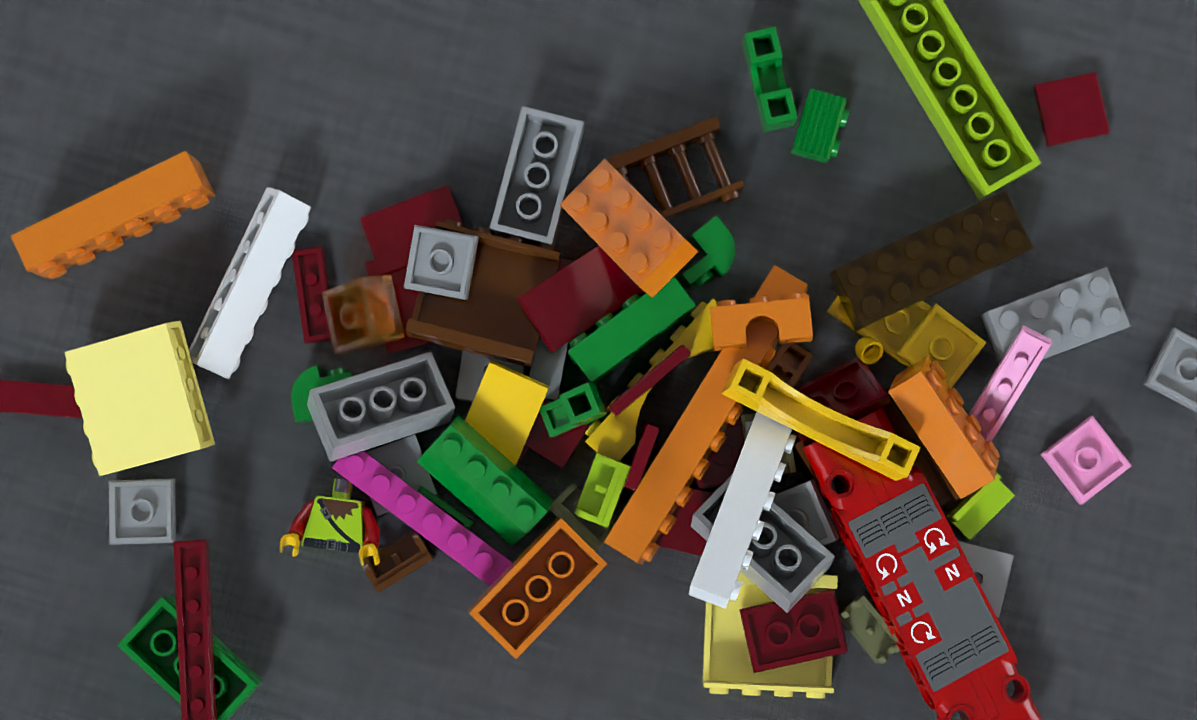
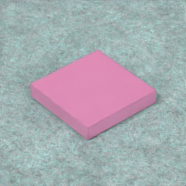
[1040,415,1132,505]

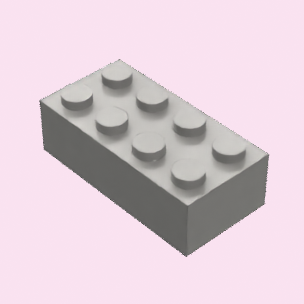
[490,106,584,247]
[980,267,1131,363]
[307,352,455,462]
[691,474,835,613]

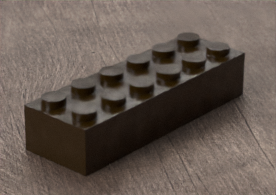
[829,191,1034,332]

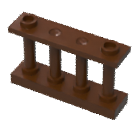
[599,116,745,221]

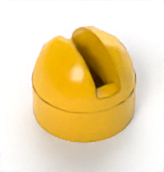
[855,336,883,364]

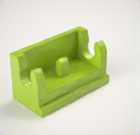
[574,453,630,528]

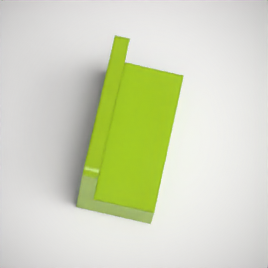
[946,472,1015,540]

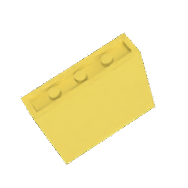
[64,320,215,476]
[702,571,838,699]

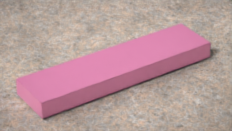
[968,325,1052,442]

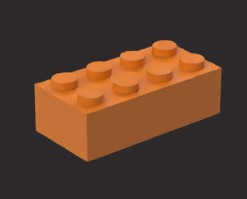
[559,158,698,298]
[888,356,1000,499]
[467,517,607,659]

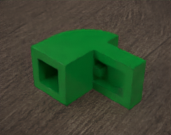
[681,215,735,288]
[291,366,355,423]
[540,382,607,437]

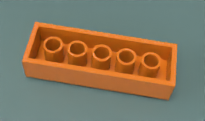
[11,151,216,279]

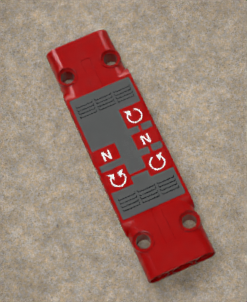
[802,407,1043,720]

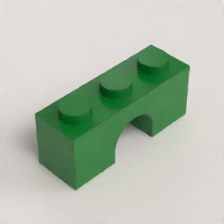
[742,26,798,133]

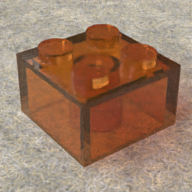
[322,275,404,354]

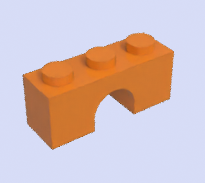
[710,293,813,351]

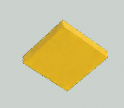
[896,303,987,389]

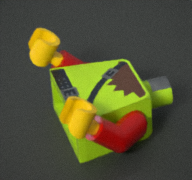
[280,478,380,566]

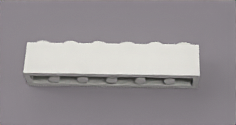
[189,187,311,379]
[688,412,797,609]

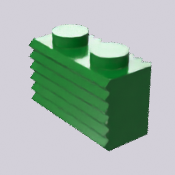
[790,89,850,164]

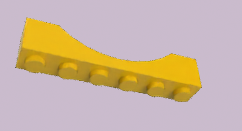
[585,299,717,461]
[721,358,921,481]

